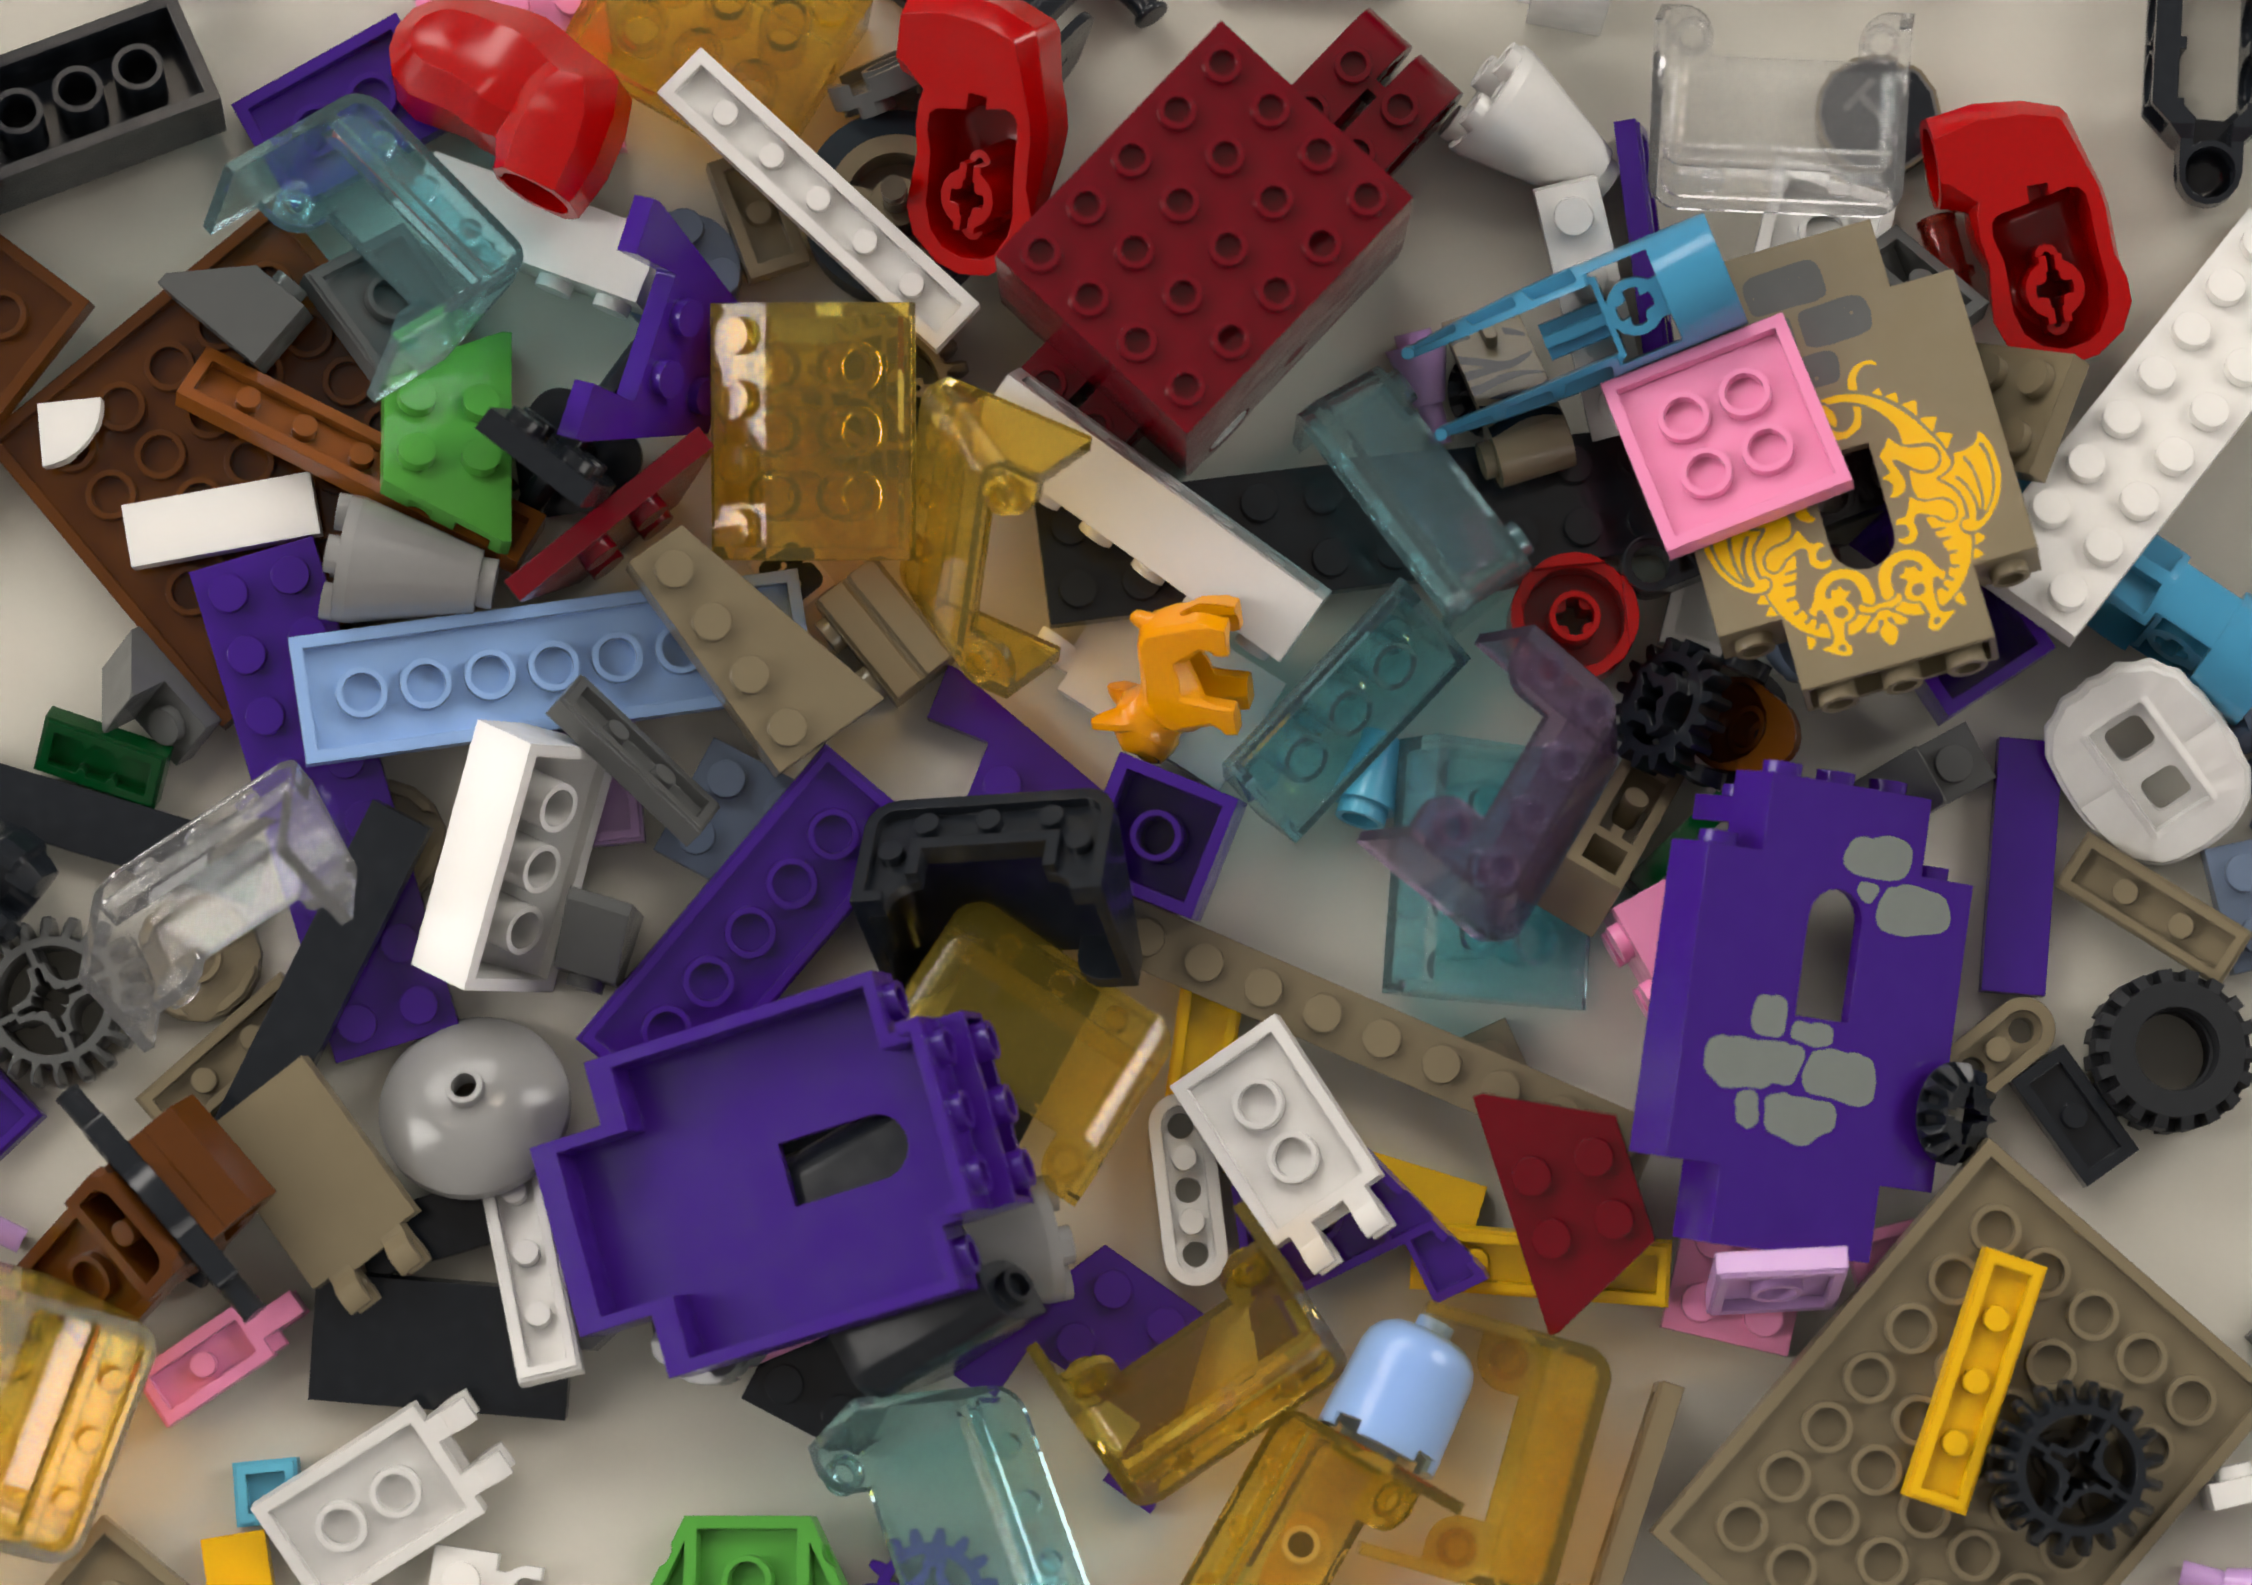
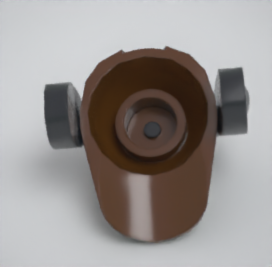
[1676,652,1802,791]

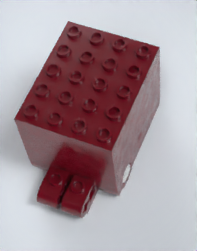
[995,8,1463,476]

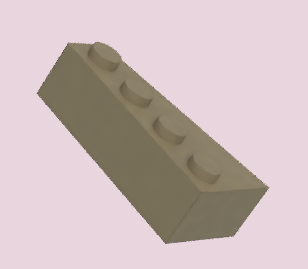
[626,525,884,778]

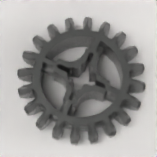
[0,916,144,1089]

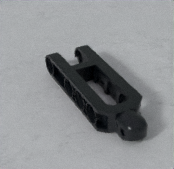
[2141,0,2252,209]

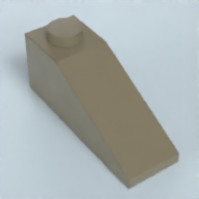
[1537,758,1685,938]

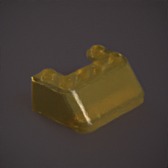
[0,1261,157,1564]

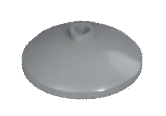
[378,1017,572,1200]

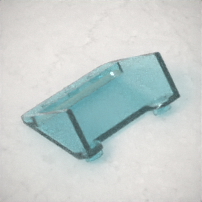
[808,1385,1089,1585]

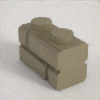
[814,556,956,708]

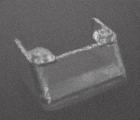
[78,760,357,1053]

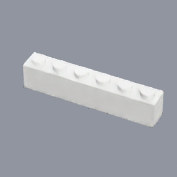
[965,368,1332,662]

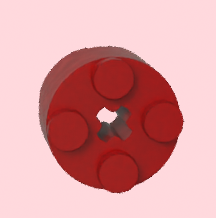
[1506,552,1640,690]

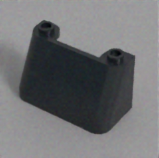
[849,788,1143,999]
[786,1115,1047,1400]

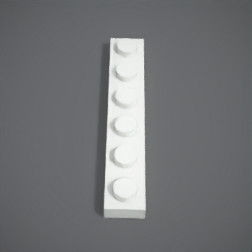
[657,47,981,354]

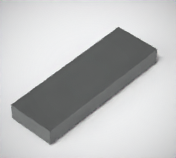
[546,674,720,847]

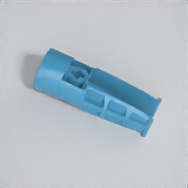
[1401,212,1749,441]
[2018,479,2252,727]

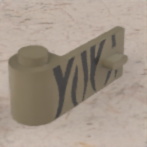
[1441,314,1577,488]

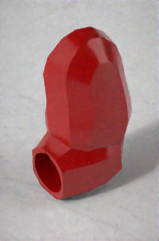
[389,0,632,220]
[896,0,1068,276]
[1920,101,2132,360]

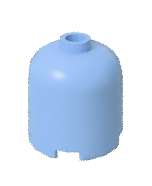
[1317,1314,1474,1480]

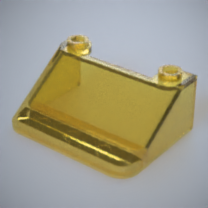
[899,377,1092,699]
[904,902,1171,1207]

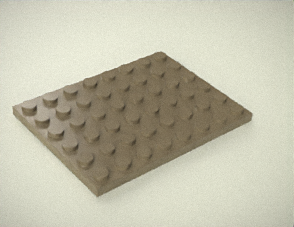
[1648,1138,2252,1585]

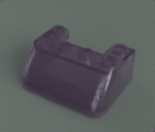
[1356,625,1618,942]

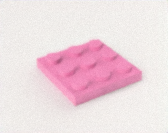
[1600,312,1854,561]

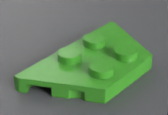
[380,331,512,555]
[651,1516,849,1585]

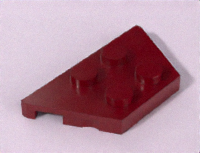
[504,426,715,602]
[1473,1092,1656,1336]

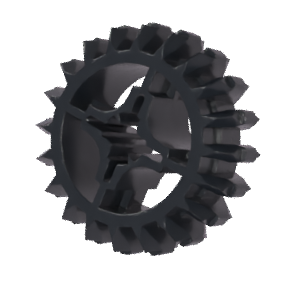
[1985,1379,2164,1557]

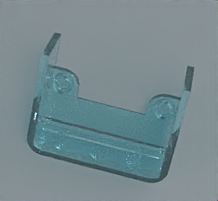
[203,94,524,403]
[1292,366,1534,644]

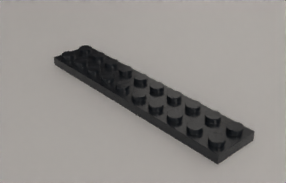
[1034,432,1657,629]

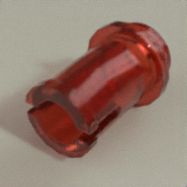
[1916,212,1976,287]

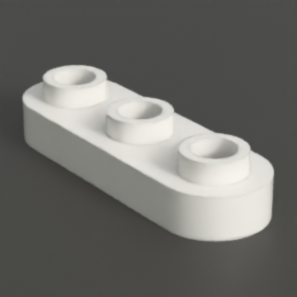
[1148,1094,1228,1287]

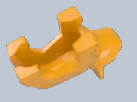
[1091,595,1254,764]

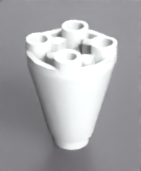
[1438,42,1620,198]

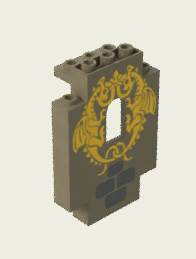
[1676,219,2041,713]

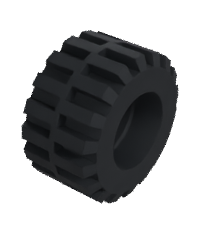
[2083,969,2252,1135]

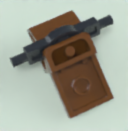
[15,1083,277,1364]

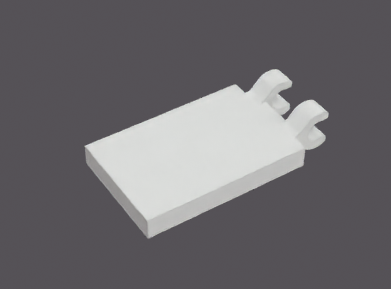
[1030,619,1287,791]
[1169,1013,1397,1276]
[250,1388,516,1585]

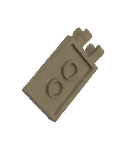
[217,1056,433,1315]

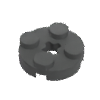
[826,50,923,120]

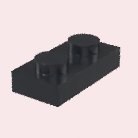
[2008,1044,2139,1188]

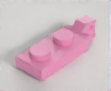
[132,1290,310,1428]

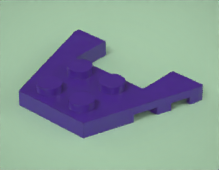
[557,195,747,442]
[927,665,1103,796]
[1231,1145,1490,1387]
[954,1245,1211,1514]

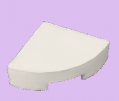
[37,397,105,470]

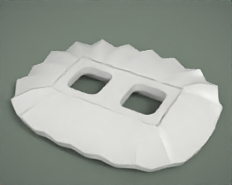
[2044,657,2251,865]

